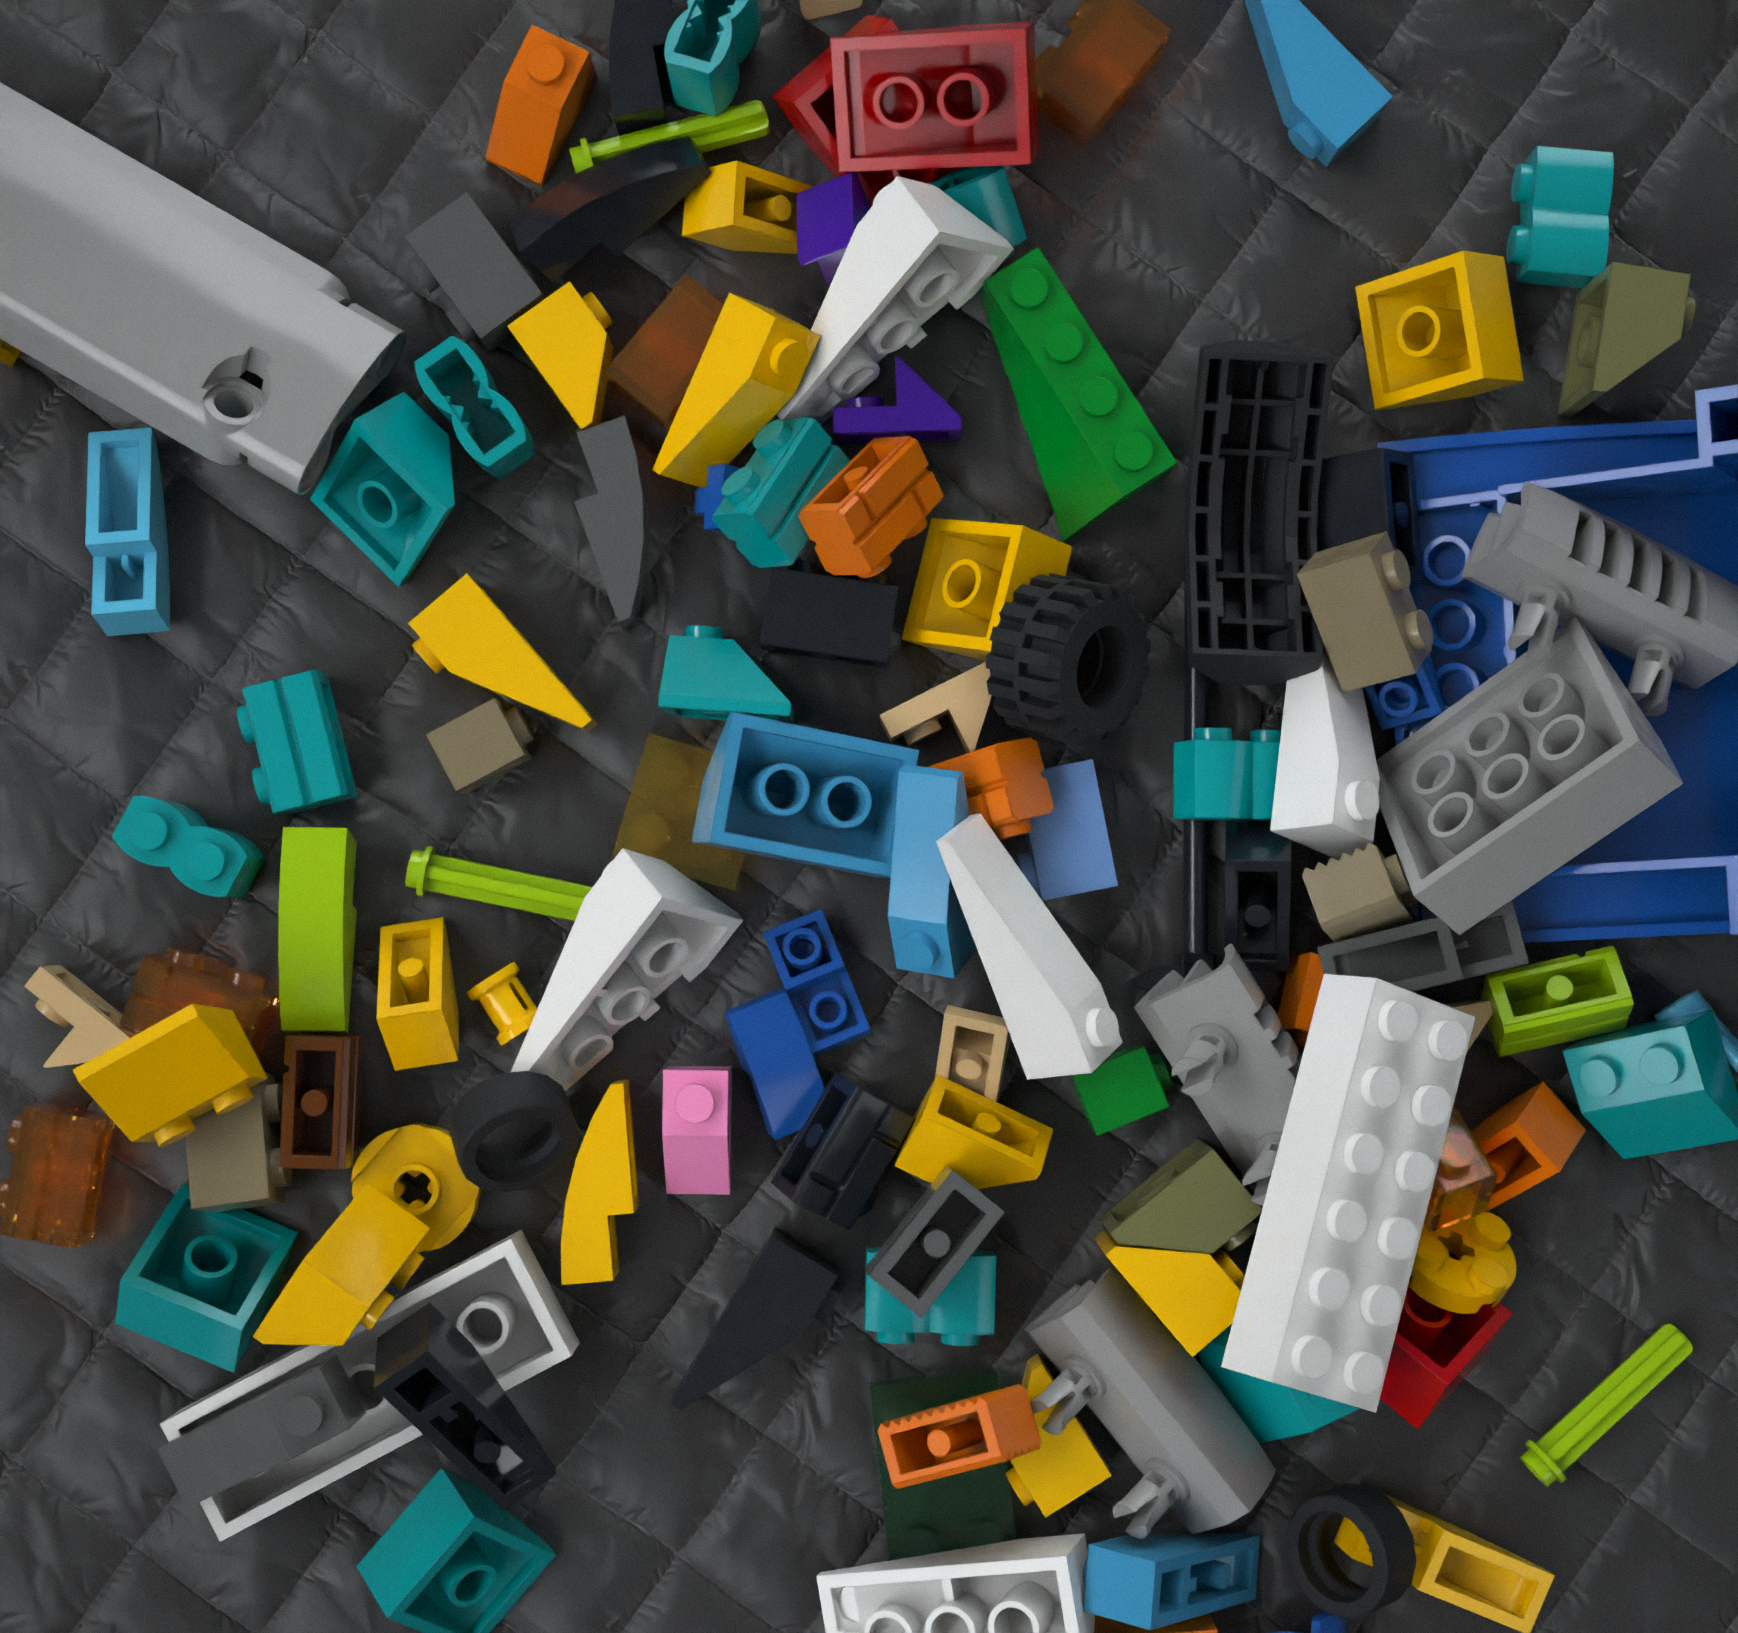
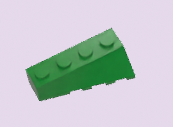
[980,247,1177,542]

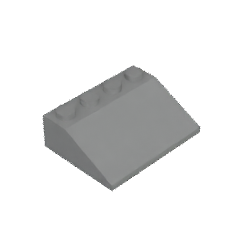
[1376,616,1684,935]

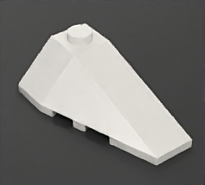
[777,176,1014,425]
[1270,641,1380,860]
[936,813,1123,1079]
[511,848,743,1091]
[816,1533,1095,1633]

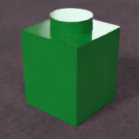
[1069,1043,1173,1136]

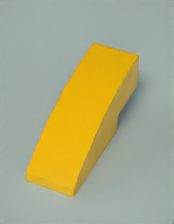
[561,1079,640,1285]
[1333,1483,1555,1633]

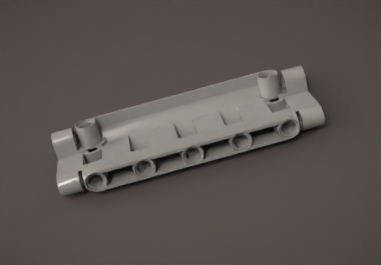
[0,82,406,495]

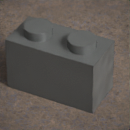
[405,192,545,353]
[864,1166,1005,1318]

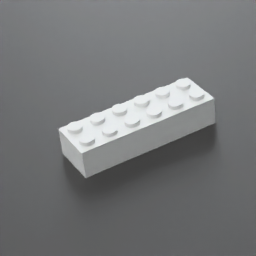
[1221,974,1475,1413]
[160,1230,580,1542]

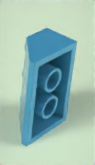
[692,712,919,878]

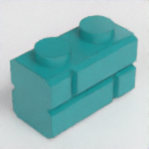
[711,417,850,568]
[237,670,358,815]

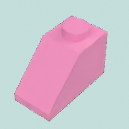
[662,1065,732,1195]

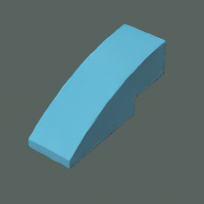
[85,427,170,636]

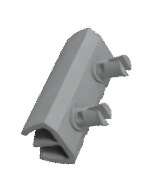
[1461,481,1738,716]
[1134,943,1302,1208]
[1024,1267,1276,1539]

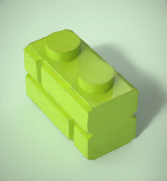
[1480,946,1634,1057]

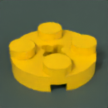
[351,1122,482,1253]
[1408,1190,1517,1314]

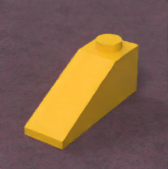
[652,292,821,488]
[408,573,598,732]

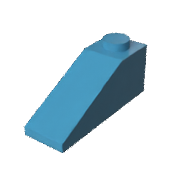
[1244,0,1393,168]
[888,764,977,979]
[1083,1532,1260,1630]

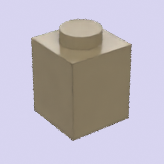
[426,698,534,794]

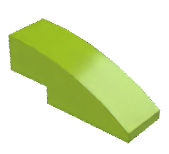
[278,827,357,1034]

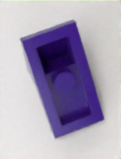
[796,172,870,288]
[833,356,962,445]

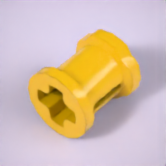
[466,962,538,1046]

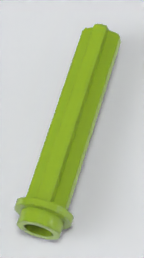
[569,100,770,174]
[405,846,593,922]
[1520,1323,1693,1487]

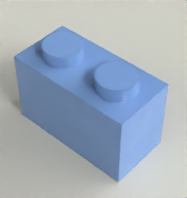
[1017,759,1118,901]

